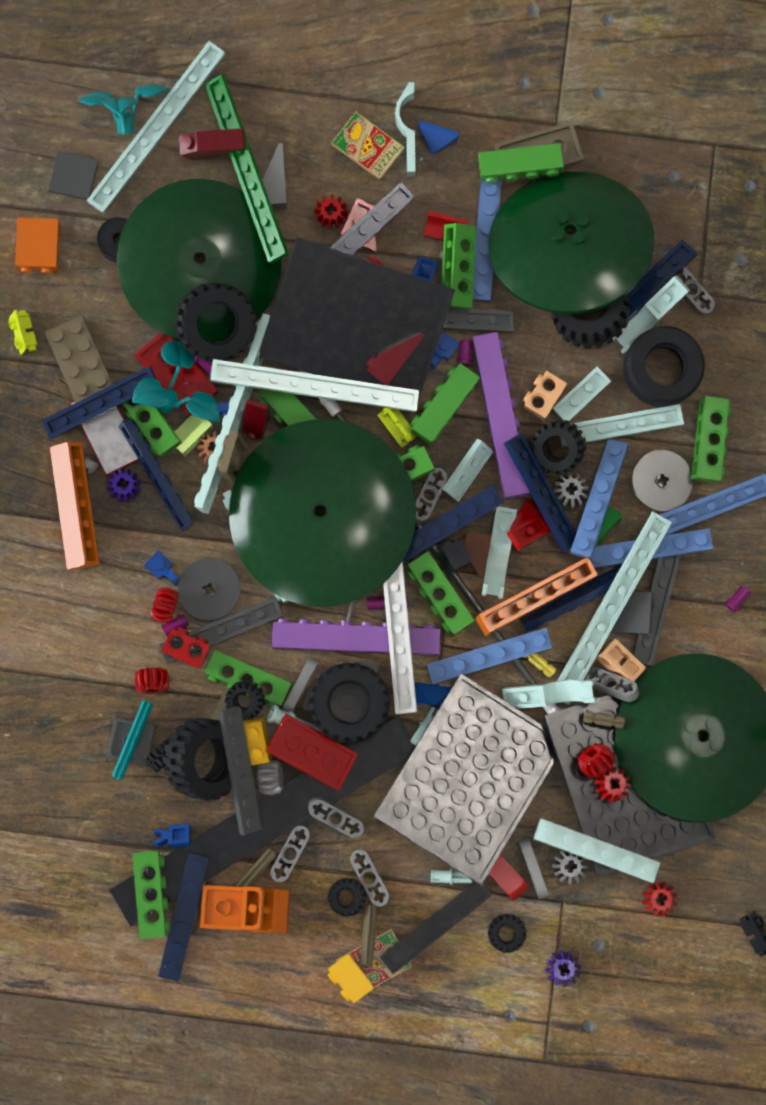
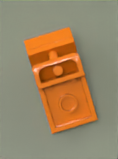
[200,885,291,934]

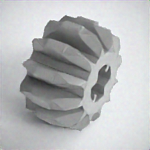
[553,472,589,508]
[257,759,284,795]
[552,850,588,885]

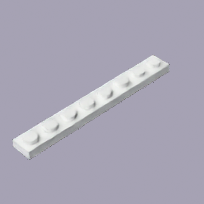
[383,561,417,714]

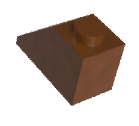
[461,531,492,579]

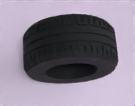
[623,326,705,407]

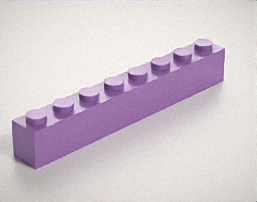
[472,332,530,500]
[272,619,440,656]

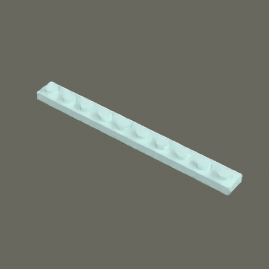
[87,41,226,214]
[195,314,271,514]
[210,359,419,412]
[557,511,672,705]

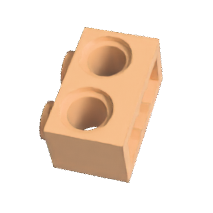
[523,370,567,421]
[595,639,646,681]

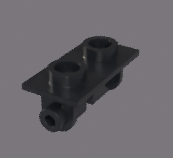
[740,910,766,957]

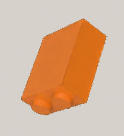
[15,218,61,275]

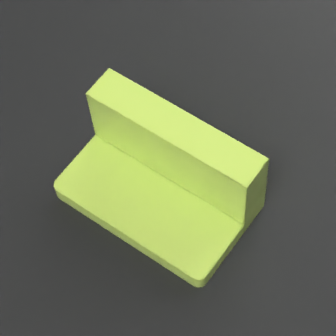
[175,414,214,457]

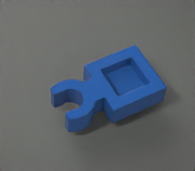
[154,824,191,848]

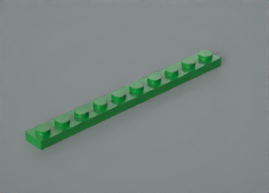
[205,75,289,264]

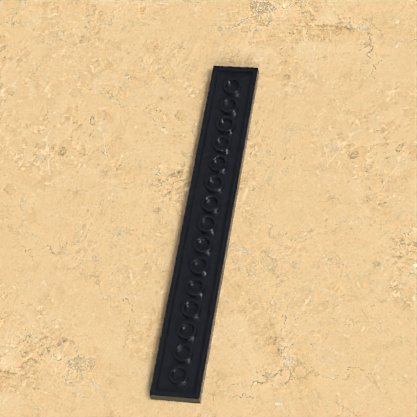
[109,716,415,927]

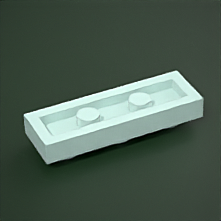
[552,367,611,421]
[442,439,494,502]

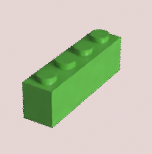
[478,143,563,184]
[410,363,480,447]
[258,389,317,426]

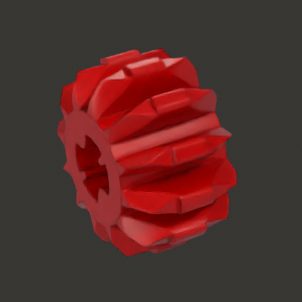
[314,194,349,230]
[151,587,179,623]
[134,667,170,695]
[578,743,615,778]
[594,766,631,803]
[642,881,678,917]

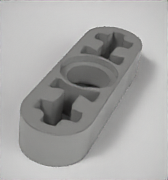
[678,267,715,315]
[416,468,447,523]
[282,656,319,712]
[585,667,639,702]
[308,797,364,838]
[271,826,310,882]
[518,838,549,899]
[350,849,389,906]

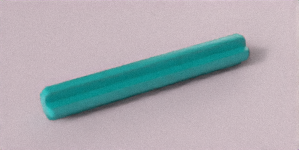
[112,700,153,780]

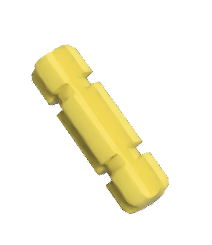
[524,653,556,678]

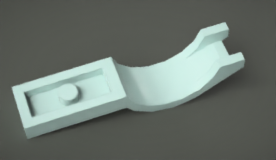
[395,82,415,177]
[613,275,690,354]
[482,506,517,599]
[502,680,596,709]

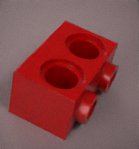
[161,627,211,670]

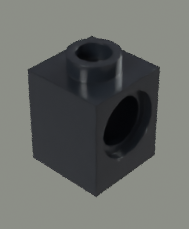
[438,539,472,575]

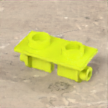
[9,310,38,355]
[377,408,416,448]

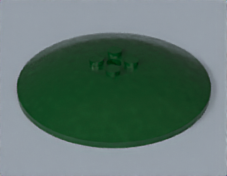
[489,171,654,314]
[117,179,282,342]
[615,653,766,822]

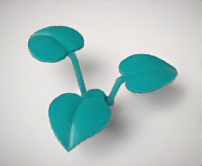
[78,84,171,134]
[132,340,220,422]

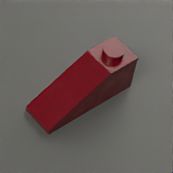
[179,129,245,161]
[366,332,425,386]
[242,399,270,441]

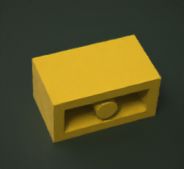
[243,717,273,766]
[327,952,374,1004]

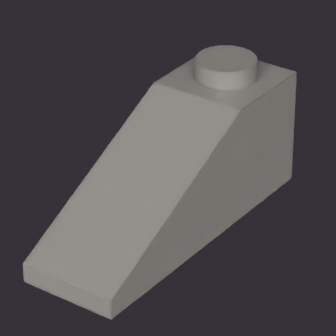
[263,143,287,209]

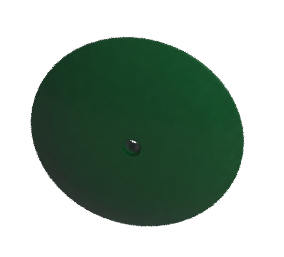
[229,419,416,607]

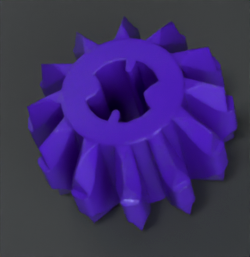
[106,468,142,503]
[545,950,582,987]

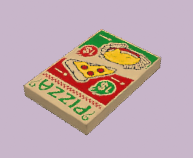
[331,112,404,181]
[336,929,412,987]

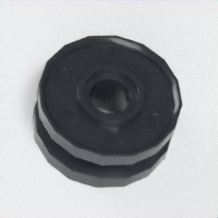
[97,217,128,263]

